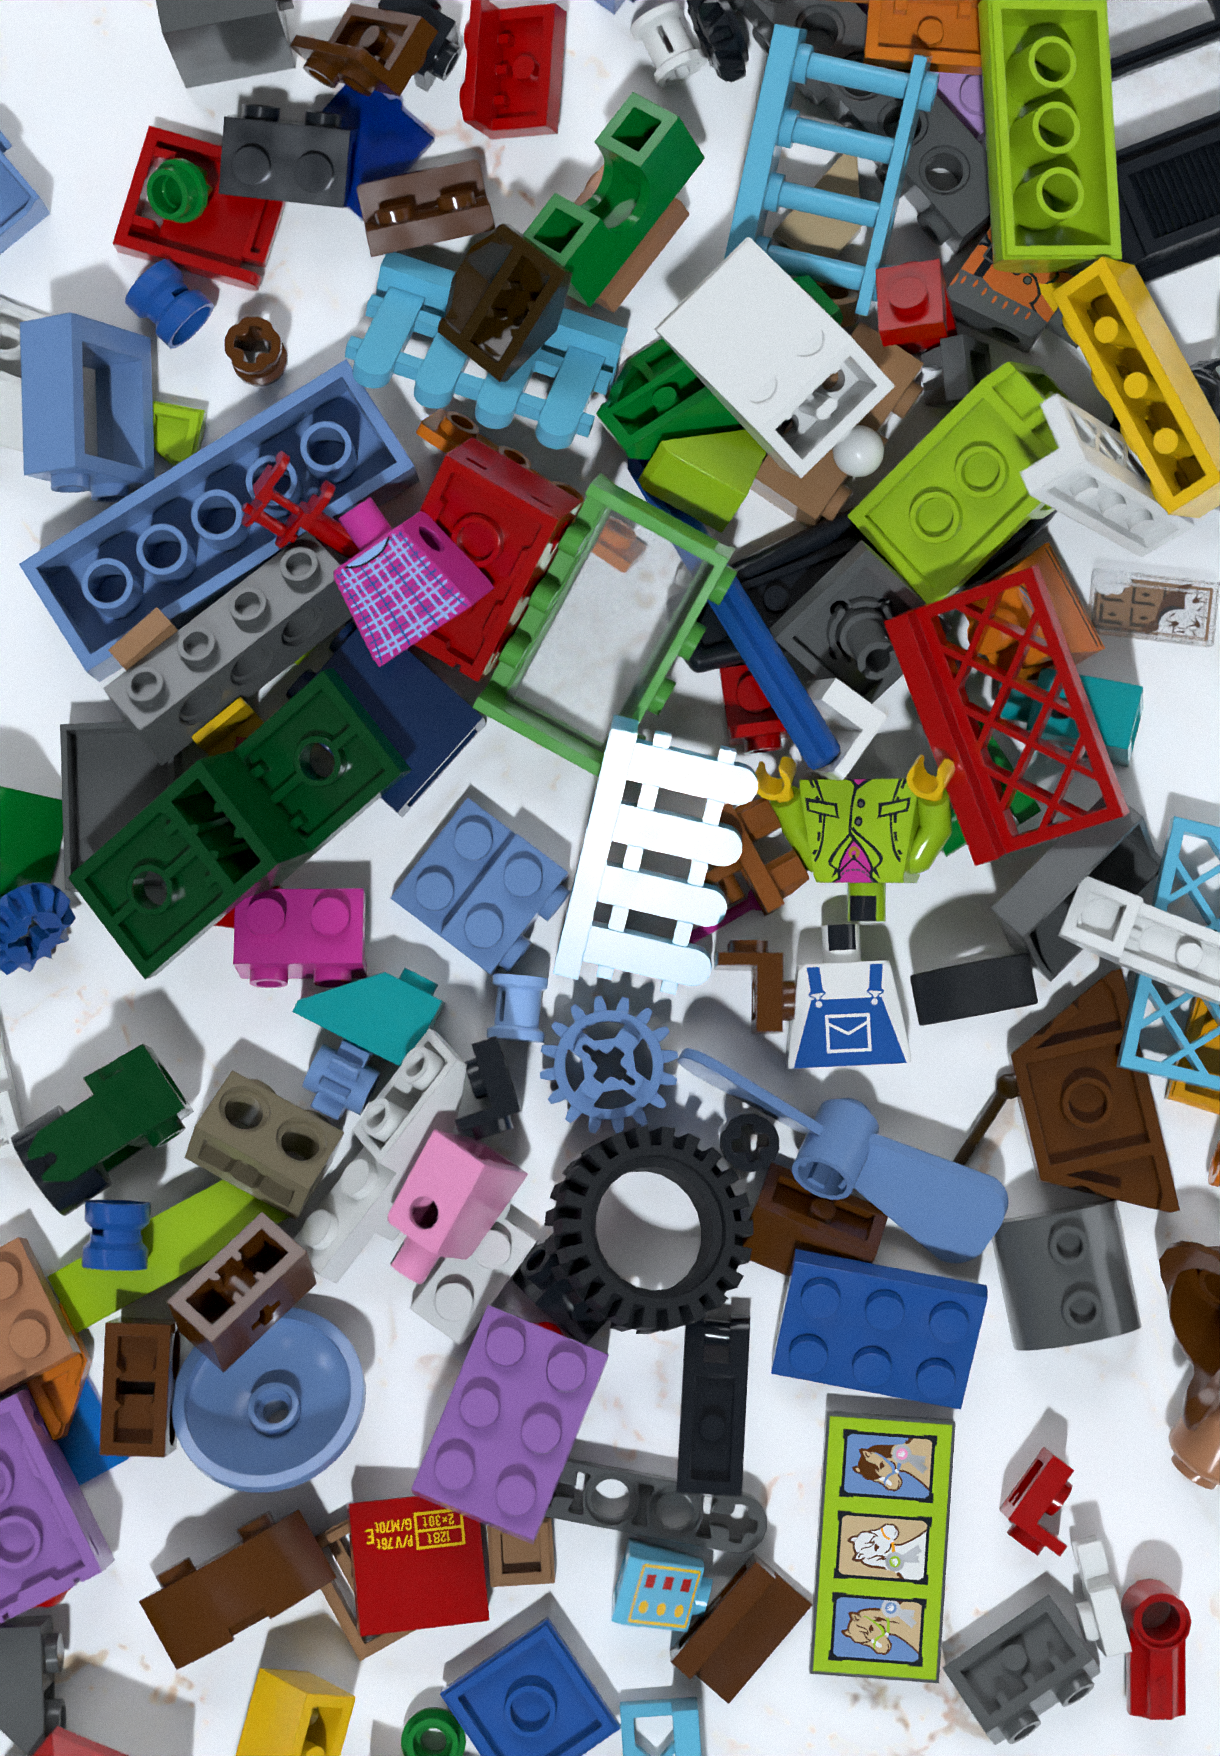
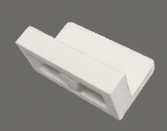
[804,678,888,780]

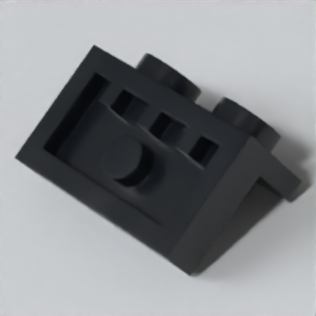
[454,1036,522,1140]

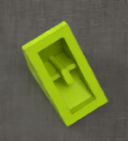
[638,430,766,533]

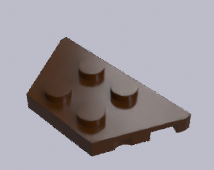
[1007,969,1180,1213]

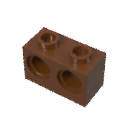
[99,1317,182,1458]

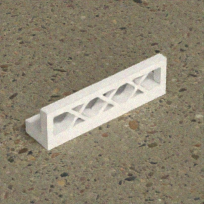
[1020,393,1195,558]

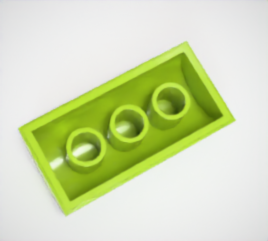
[978,0,1122,273]

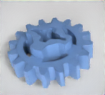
[539,996,678,1134]

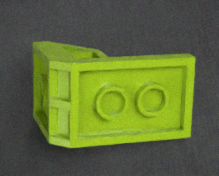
[847,361,1077,604]

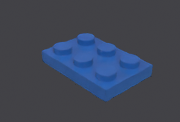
[771,1249,988,1410]

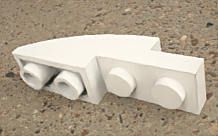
[293,1028,467,1284]

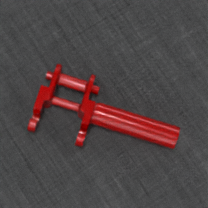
[242,451,360,559]

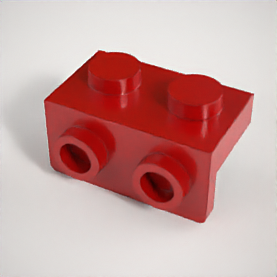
[459,0,567,140]

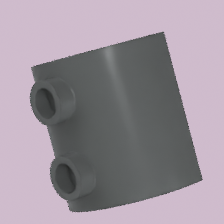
[992,1199,1142,1351]

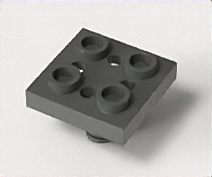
[769,540,952,704]

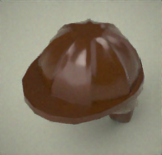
[1159,1241,1220,1431]

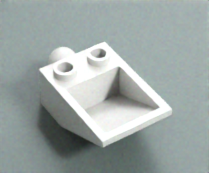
[654,237,895,478]

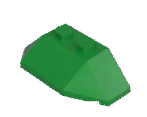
[596,275,844,460]

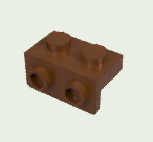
[290,3,438,97]
[714,940,796,1034]

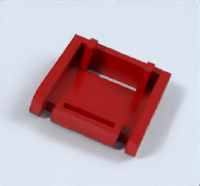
[112,125,286,291]

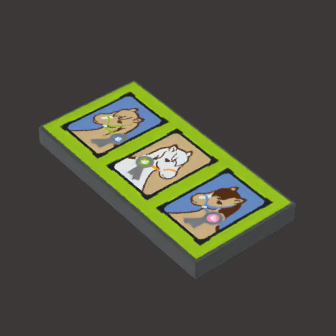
[808,1410,956,1683]

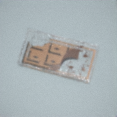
[1087,567,1220,648]

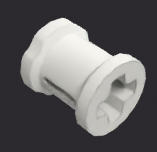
[630,2,707,87]

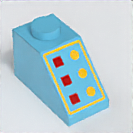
[611,1537,713,1632]

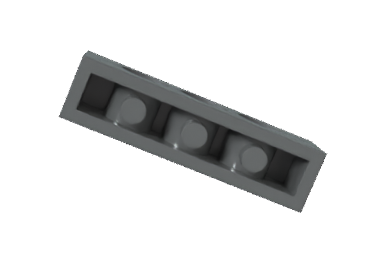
[103,531,352,766]

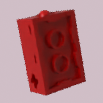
[414,437,582,682]

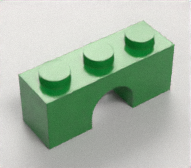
[523,92,705,308]

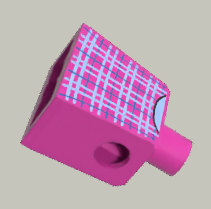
[333,497,494,667]

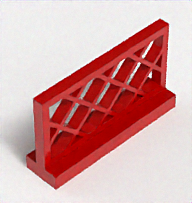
[884,564,1129,866]

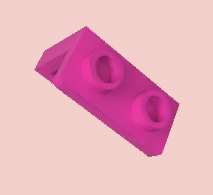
[233,888,367,988]

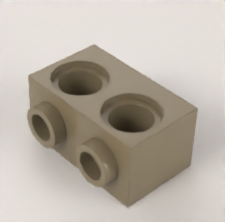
[184,1070,345,1220]

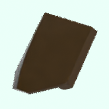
[438,223,573,382]

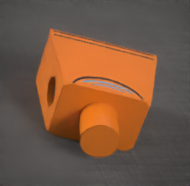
[964,542,1105,680]

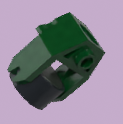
[11,1043,194,1217]

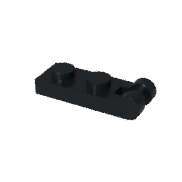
[676,1314,750,1498]

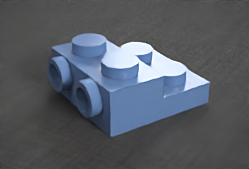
[390,797,571,976]

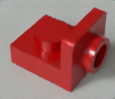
[719,665,791,754]
[999,1447,1075,1557]

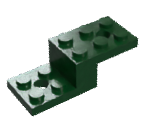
[67,668,412,980]

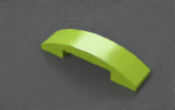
[47,1180,304,1333]

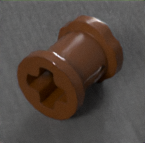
[224,317,288,387]

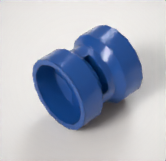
[125,259,214,349]
[82,1199,151,1271]

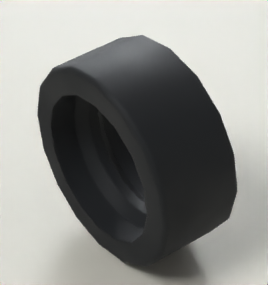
[910,953,1038,1026]

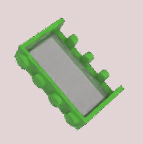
[472,473,738,777]

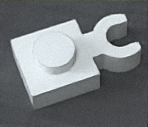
[1070,1534,1132,1658]

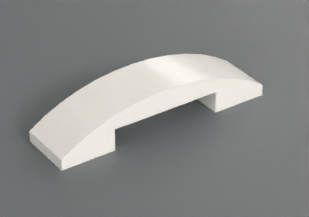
[1058,876,1220,1005]

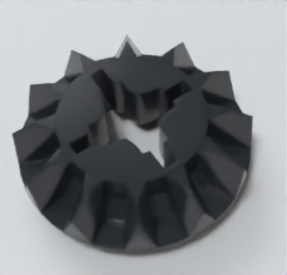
[686,0,749,83]

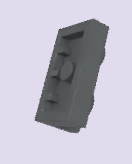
[943,1594,1101,1745]

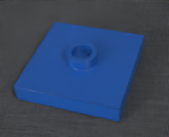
[440,1616,621,1756]

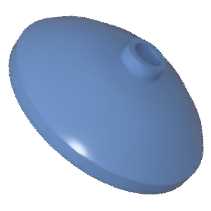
[171,1307,366,1493]

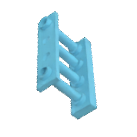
[724,24,940,316]

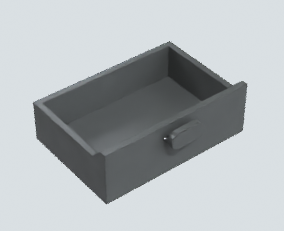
[156,0,296,89]
[60,722,183,893]
[991,796,1162,982]

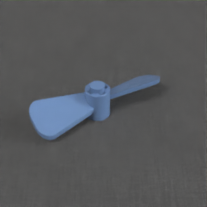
[677,1048,1009,1264]

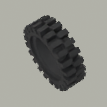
[544,1126,754,1334]

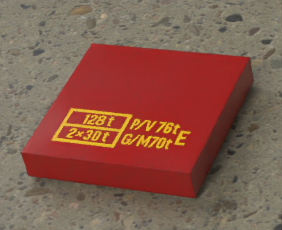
[346,1496,490,1637]

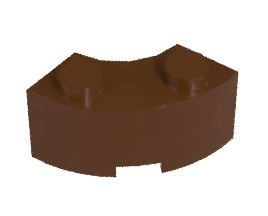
[139,1509,337,1670]

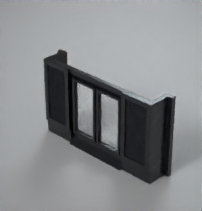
[1107,0,1220,285]

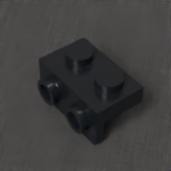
[219,104,358,208]

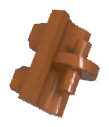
[704,798,810,917]

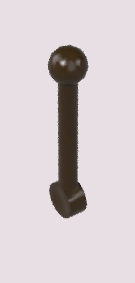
[952,1074,1017,1166]

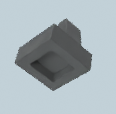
[920,334,992,408]

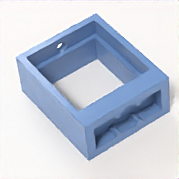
[20,312,155,503]

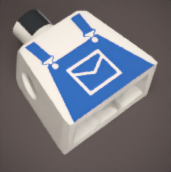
[785,924,912,1069]

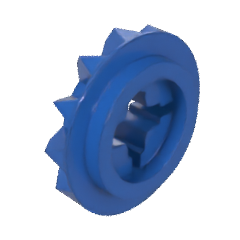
[0,882,76,975]

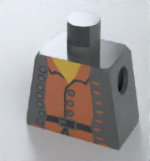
[947,227,1084,353]

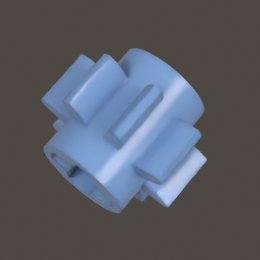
[302,1039,381,1121]

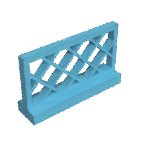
[1116,816,1220,1092]

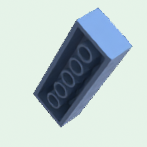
[19,359,420,682]

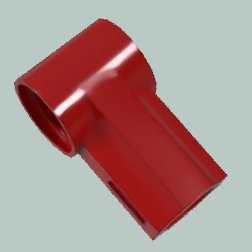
[1121,1578,1192,1720]

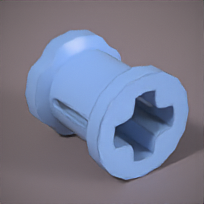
[487,974,548,1043]

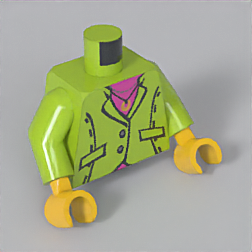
[755,755,955,922]

